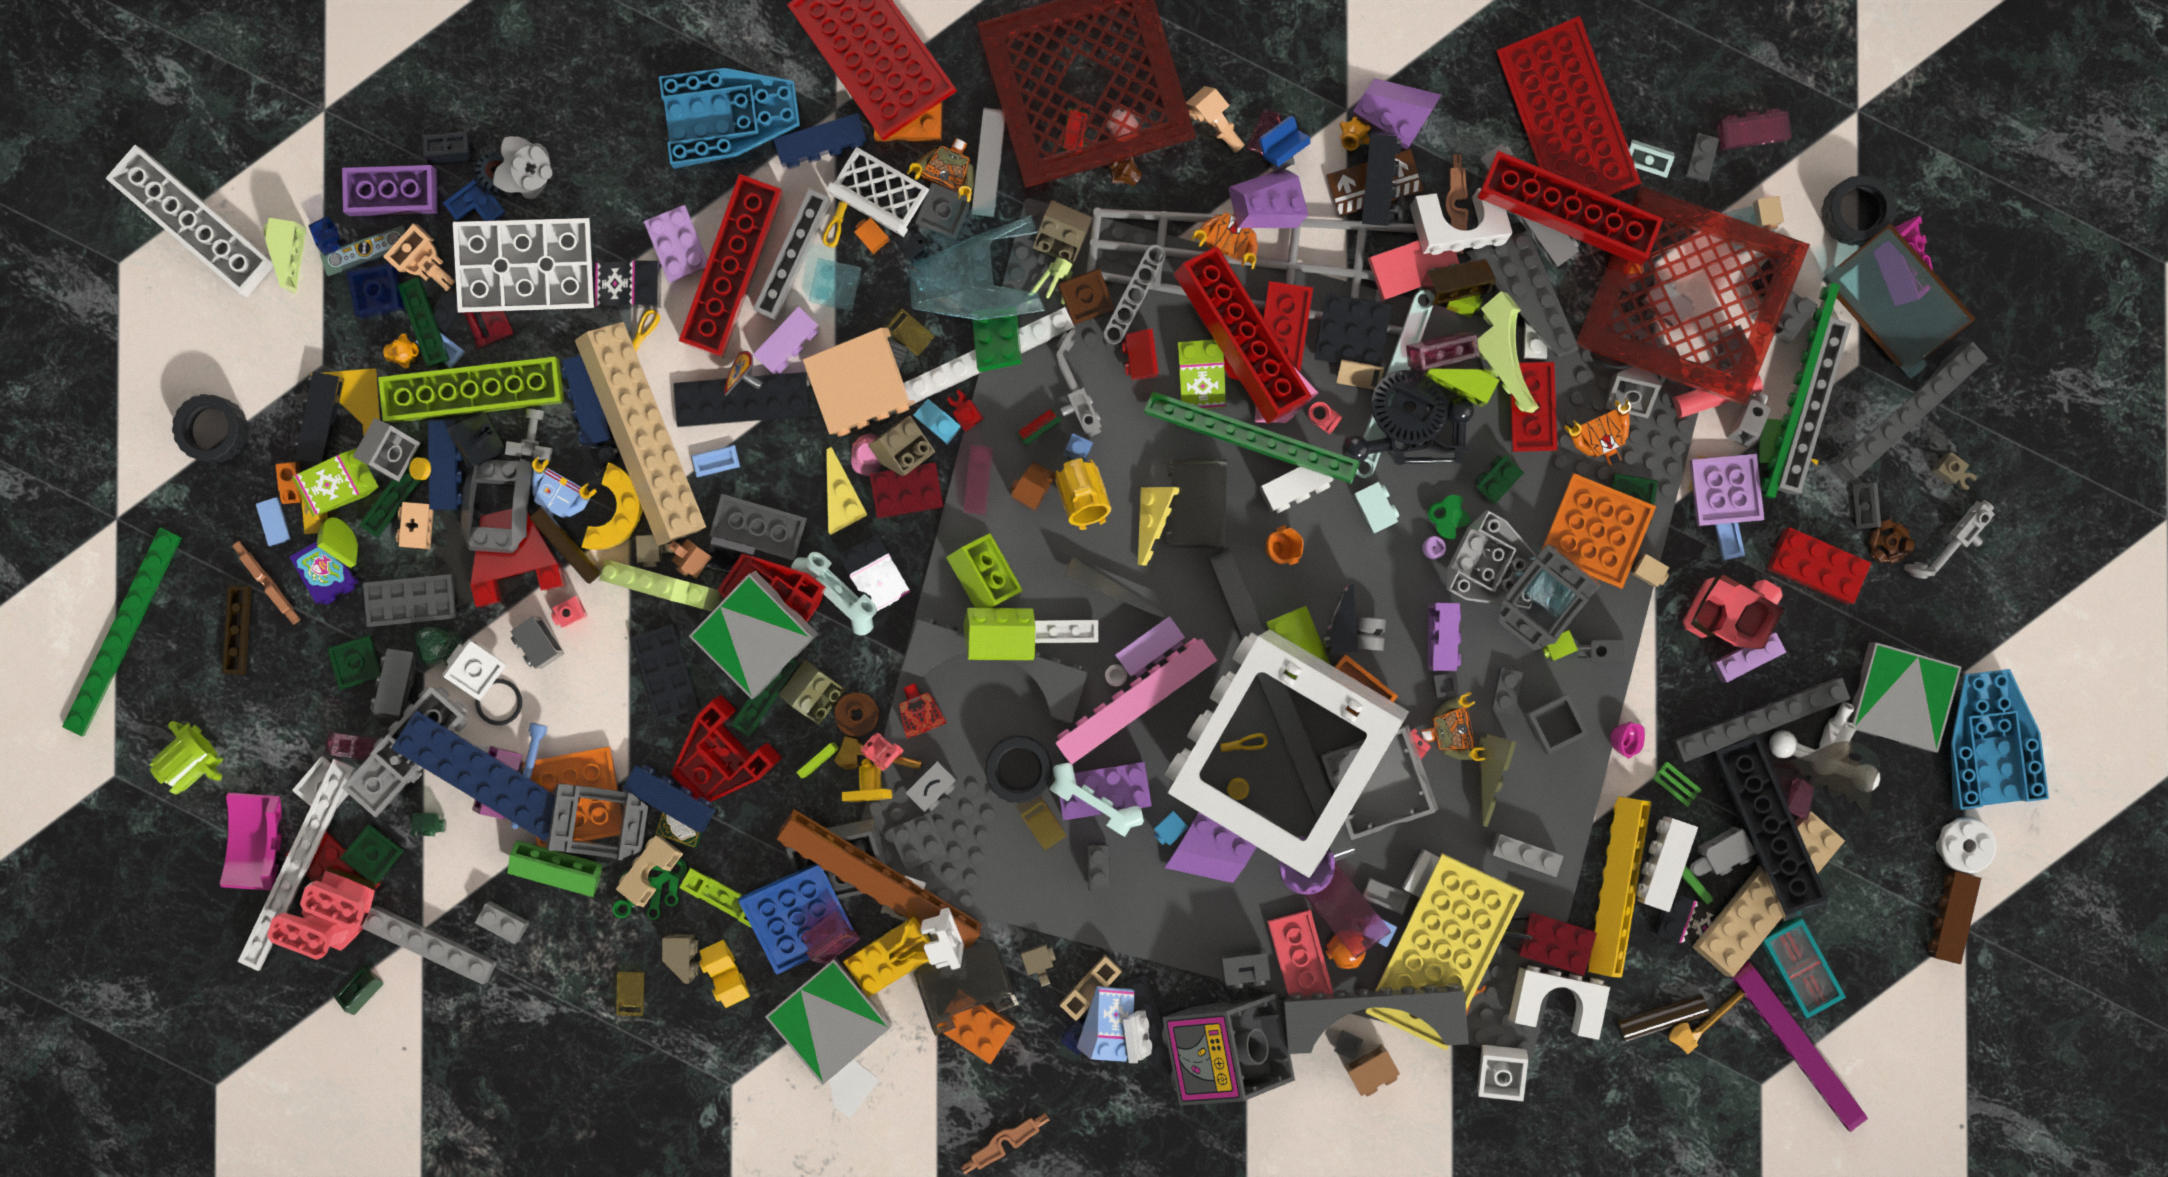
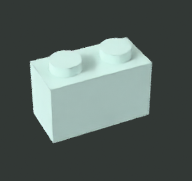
[1629,139,1675,178]
[1353,482,1399,534]

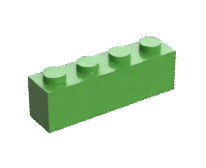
[507,840,602,897]

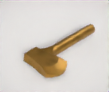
[834,735,923,770]
[1668,989,1745,1054]

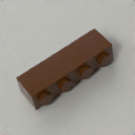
[1928,870,1982,965]

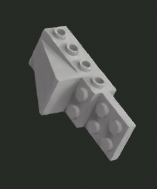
[342,686,469,817]

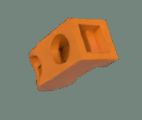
[276,461,302,504]

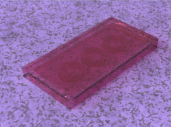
[1303,863,1391,959]

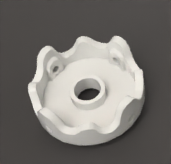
[1936,817,1996,874]

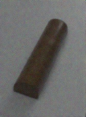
[529,506,601,584]
[222,585,252,675]
[1617,993,1709,1042]

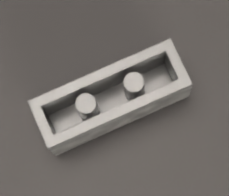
[1489,833,1564,877]

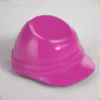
[1610,722,1645,759]

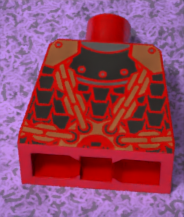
[899,683,947,739]

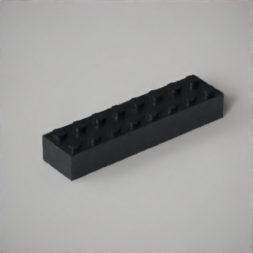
[1715,736,1829,921]

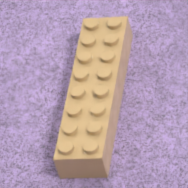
[1692,812,1845,977]

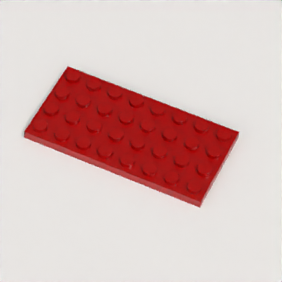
[787,0,957,141]
[1497,16,1641,196]

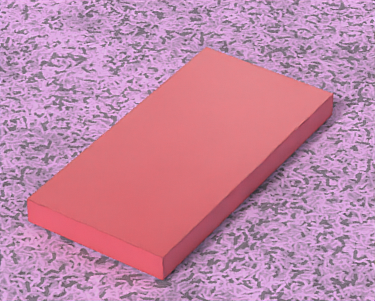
[1368,240,1460,300]
[1267,909,1334,996]

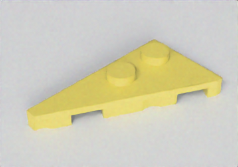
[826,447,868,535]
[1138,487,1179,565]

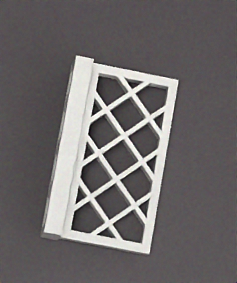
[826,147,929,237]

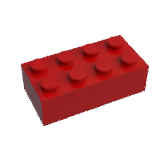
[1766,527,1871,604]

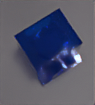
[308,216,341,256]
[1061,1019,1085,1056]

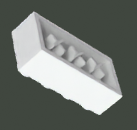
[1636,816,1698,912]

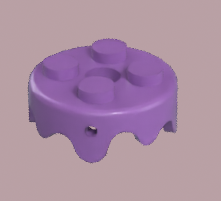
[1279,836,1335,895]

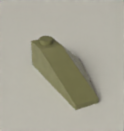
[1477,733,1516,827]

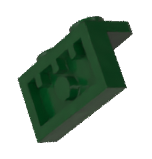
[1474,454,1524,506]

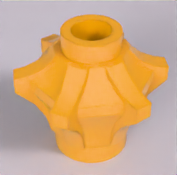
[1339,117,1371,151]
[383,334,419,369]

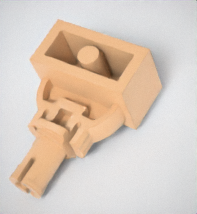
[1185,86,1245,153]
[383,224,456,291]

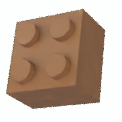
[1344,1045,1400,1096]

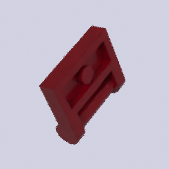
[461,311,514,349]

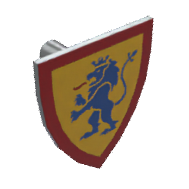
[725,351,762,396]

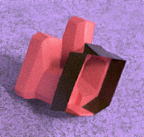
[1682,574,1785,649]
[267,866,375,960]

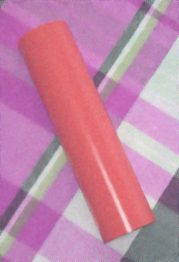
[1672,371,1763,418]

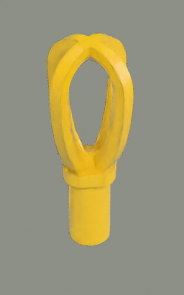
[822,201,848,248]
[632,309,660,352]
[1220,733,1268,752]

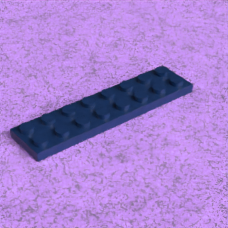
[391,710,555,841]

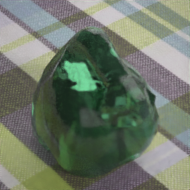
[414,626,462,666]

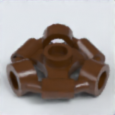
[1869,519,1915,564]

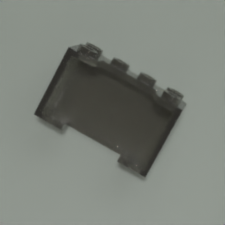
[913,941,1019,1036]

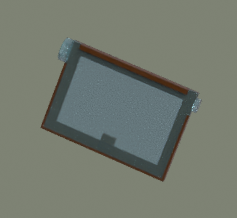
[1822,223,1975,378]

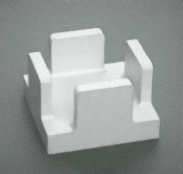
[442,639,506,701]
[921,908,964,970]

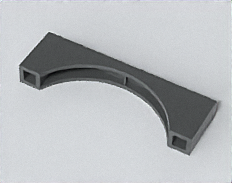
[1828,342,1988,482]
[902,617,1088,723]
[1285,983,1469,1054]

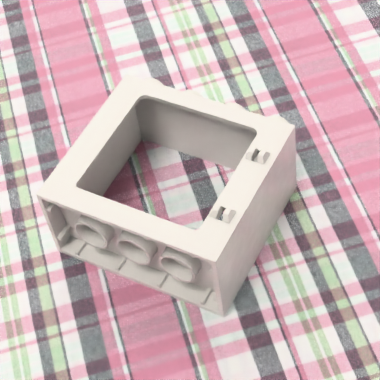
[1165,629,1409,878]

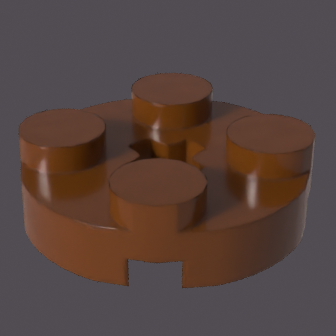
[835,692,879,736]

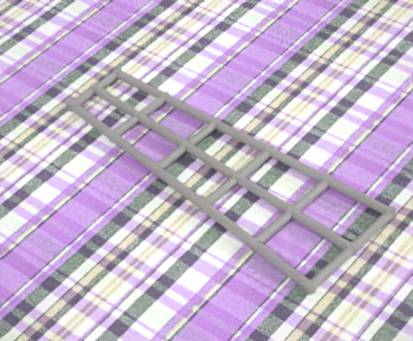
[1086,208,1426,335]

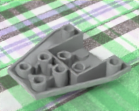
[1447,510,1548,609]

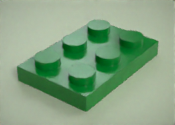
[972,302,1022,372]

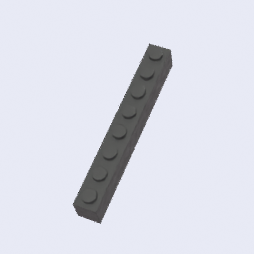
[1671,678,1850,762]

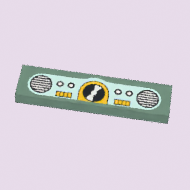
[320,225,406,276]

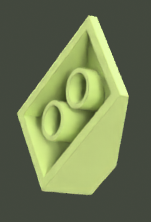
[263,218,307,293]

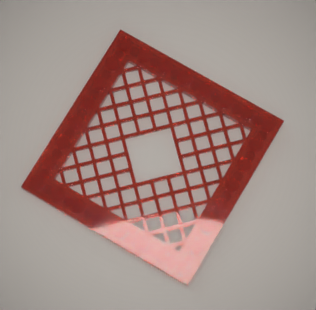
[977,0,1196,188]
[1577,186,1810,406]

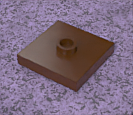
[1058,267,1115,325]

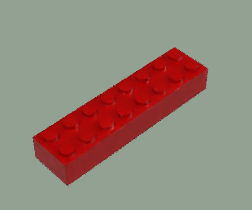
[1477,151,1663,266]
[679,174,784,358]
[1174,246,1312,424]

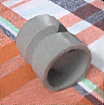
[1357,617,1386,651]

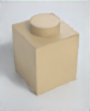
[1753,196,1784,231]
[1631,554,1669,587]

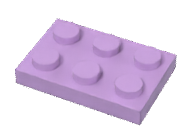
[644,205,708,283]

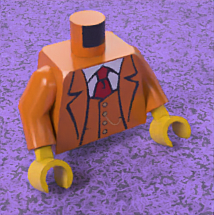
[1191,212,1258,269]
[1564,398,1631,466]

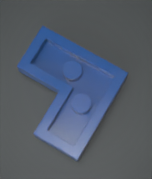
[443,180,506,221]

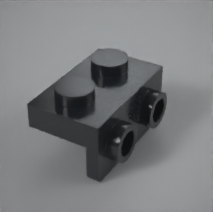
[706,537,756,575]

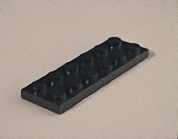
[674,372,810,428]

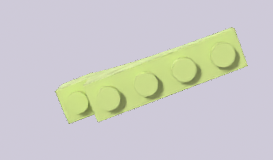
[1474,291,1539,413]
[599,559,722,611]

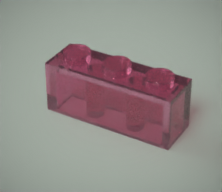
[1717,109,1792,150]
[1406,332,1479,370]

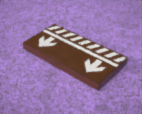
[1326,149,1424,217]

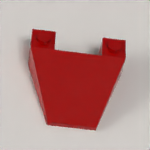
[471,508,567,607]
[671,694,782,802]

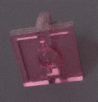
[800,911,860,964]

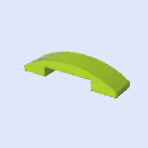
[679,868,752,928]

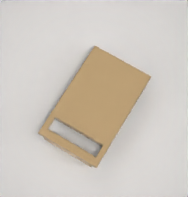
[1336,359,1384,390]

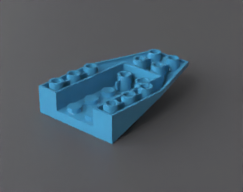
[659,68,800,169]
[1951,669,2049,810]

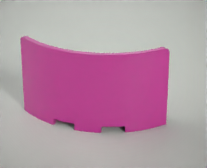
[220,793,282,891]

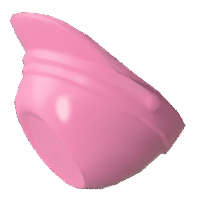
[851,433,882,476]

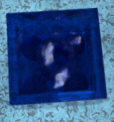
[347,264,405,319]

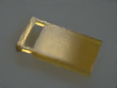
[885,309,935,356]
[1020,800,1067,850]
[616,972,644,1016]

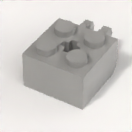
[1689,827,1756,876]

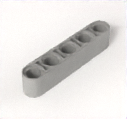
[972,108,1006,217]
[1104,244,1166,344]

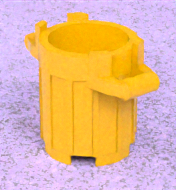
[1055,458,1111,530]

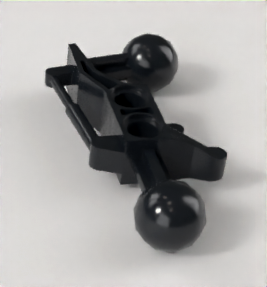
[1342,396,1474,465]

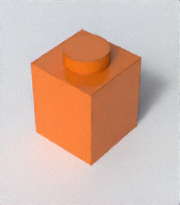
[854,217,889,254]

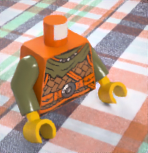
[907,138,975,202]
[1421,692,1485,761]

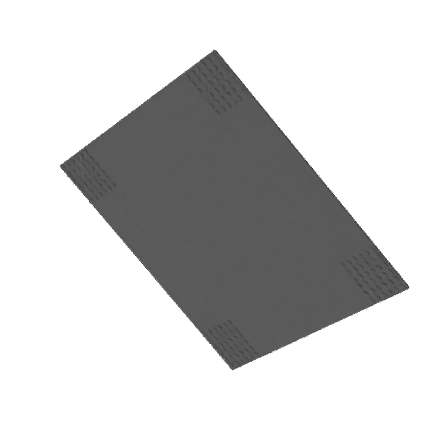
[861,198,1707,1060]

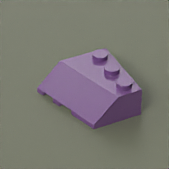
[1351,78,1441,150]
[1229,169,1308,228]
[1428,603,1461,671]
[1164,812,1257,883]

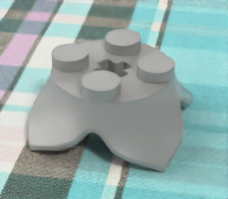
[493,136,552,199]

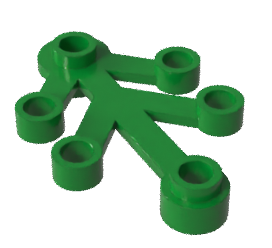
[613,858,687,920]

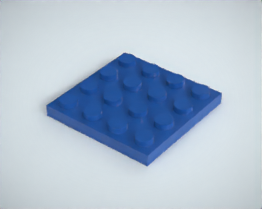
[738,863,857,975]

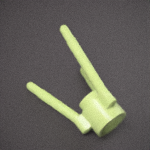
[1026,257,1073,305]

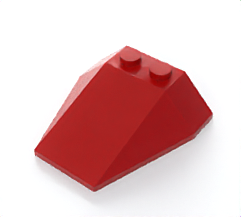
[717,553,826,622]

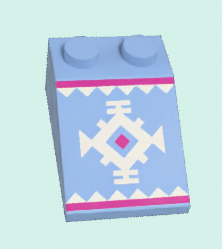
[1077,986,1134,1061]

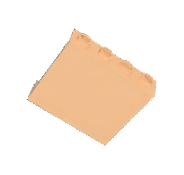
[803,328,915,437]

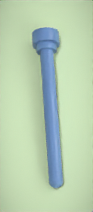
[511,723,548,829]

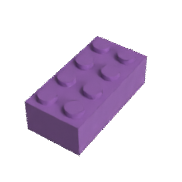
[342,165,438,216]
[1059,761,1152,820]

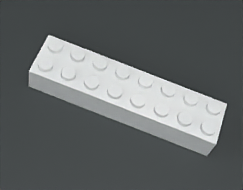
[106,145,274,297]

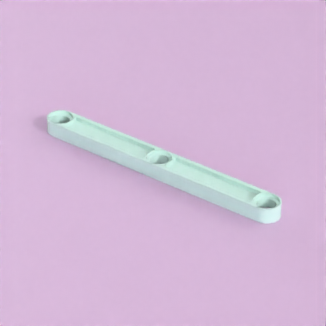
[1356,290,1433,478]

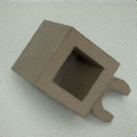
[1931,452,1977,490]
[636,535,674,567]
[1021,944,1056,987]

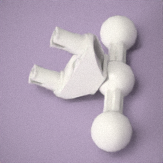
[1769,702,1881,792]

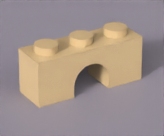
[616,835,683,907]
[1060,954,1122,1021]

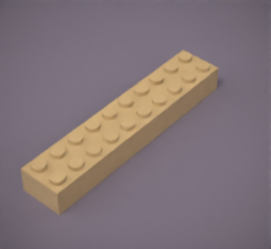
[575,322,706,546]

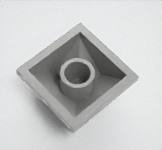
[1605,364,1661,418]

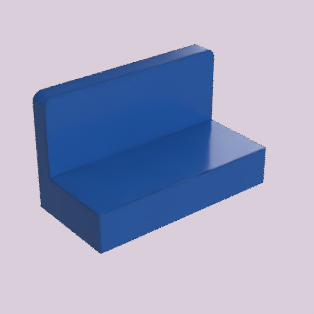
[1259,115,1311,167]

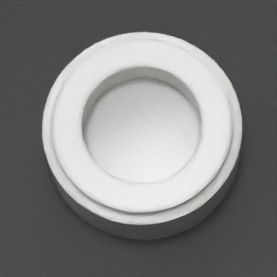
[1105,664,1127,687]

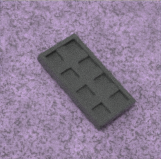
[363,574,457,627]

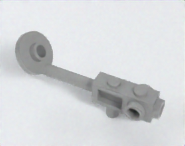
[1056,328,1102,437]
[1904,500,1995,579]

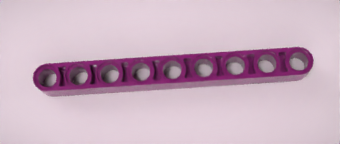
[1731,961,1868,1132]

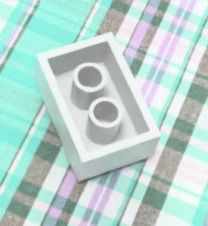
[1259,467,1333,514]

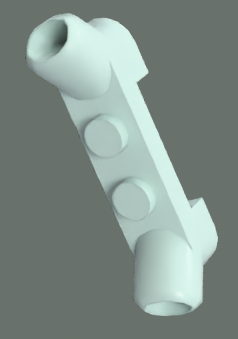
[791,552,877,635]
[1049,762,1144,837]

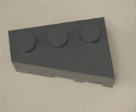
[371,649,417,726]

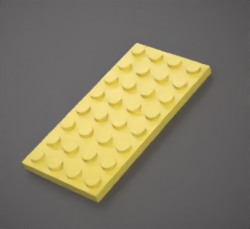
[1365,853,1524,1051]

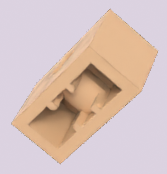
[396,502,433,549]

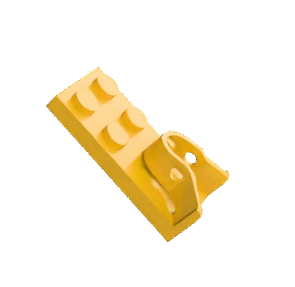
[843,917,932,998]

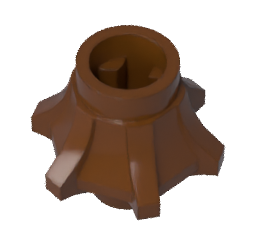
[1108,153,1142,186]

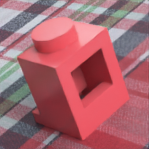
[551,596,588,628]

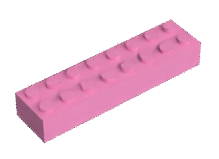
[1055,638,1217,764]

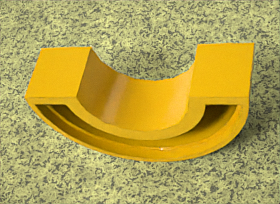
[582,463,643,550]

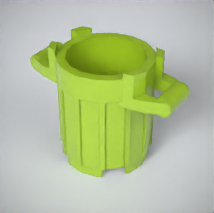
[149,721,224,794]

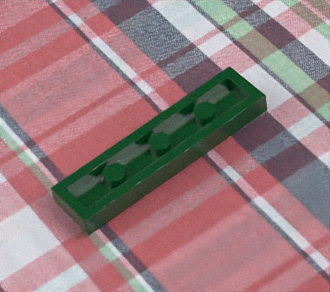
[398,277,450,368]
[359,455,421,538]
[731,659,800,737]

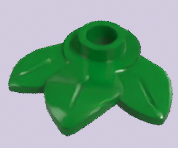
[1427,495,1471,539]

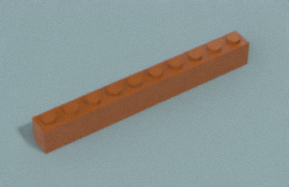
[777,809,982,954]

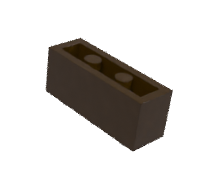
[1421,258,1497,305]

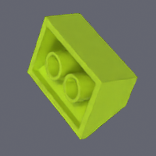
[946,533,1023,608]
[1265,606,1331,680]
[963,608,1036,660]

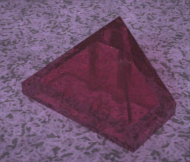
[1246,109,1282,154]
[1788,778,1815,820]

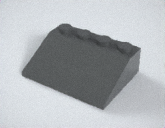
[786,818,886,899]

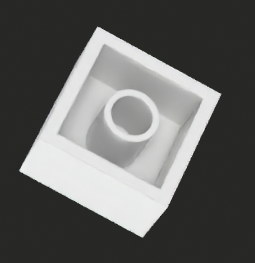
[1477,1045,1528,1101]

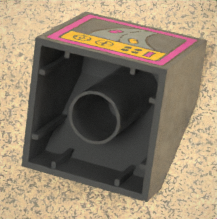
[1162,993,1295,1106]

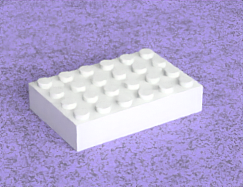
[453,218,594,312]

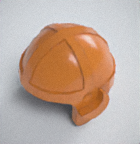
[1265,525,1304,565]
[1325,930,1366,969]

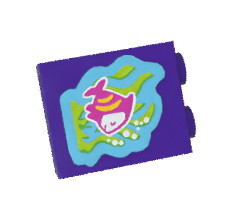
[290,542,359,605]

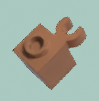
[668,539,712,579]

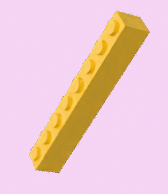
[1588,796,1651,977]

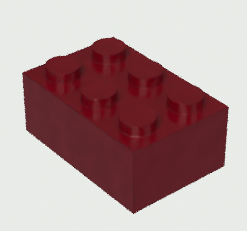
[870,463,944,519]
[1516,911,1597,976]

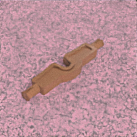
[1445,154,1468,254]
[232,541,300,625]
[961,1113,1050,1174]

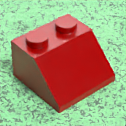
[1122,328,1158,380]

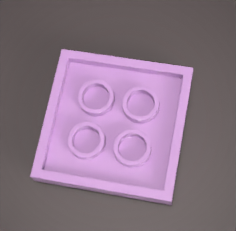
[1690,454,1764,526]

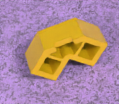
[699,940,750,1008]

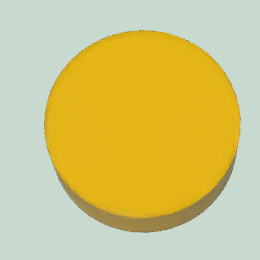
[409,457,431,480]
[1227,777,1249,800]

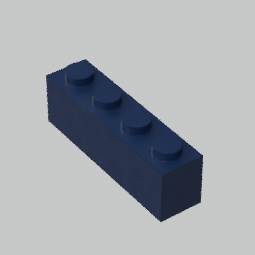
[774,113,867,169]
[561,355,614,444]
[428,420,464,511]
[623,764,716,833]

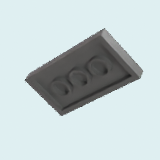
[709,494,807,561]

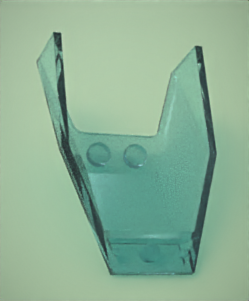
[909,215,1045,320]

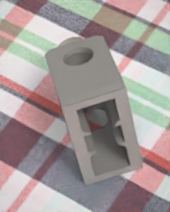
[1727,392,1771,447]

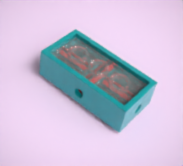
[1761,917,1846,1019]

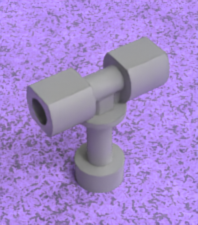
[505,409,553,462]

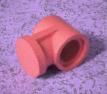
[1307,402,1342,435]

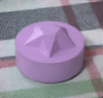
[1422,536,1446,560]

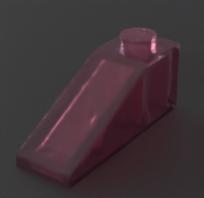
[964,445,994,515]
[324,731,380,760]

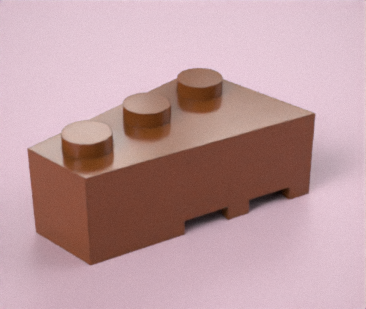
[1009,461,1056,512]

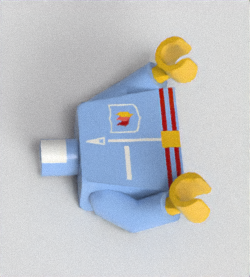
[532,456,597,518]

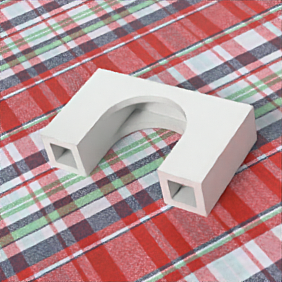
[1410,188,1512,255]
[1508,965,1610,1040]

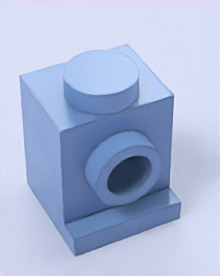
[1064,434,1093,462]

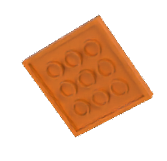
[1540,473,1656,589]
[522,746,623,848]

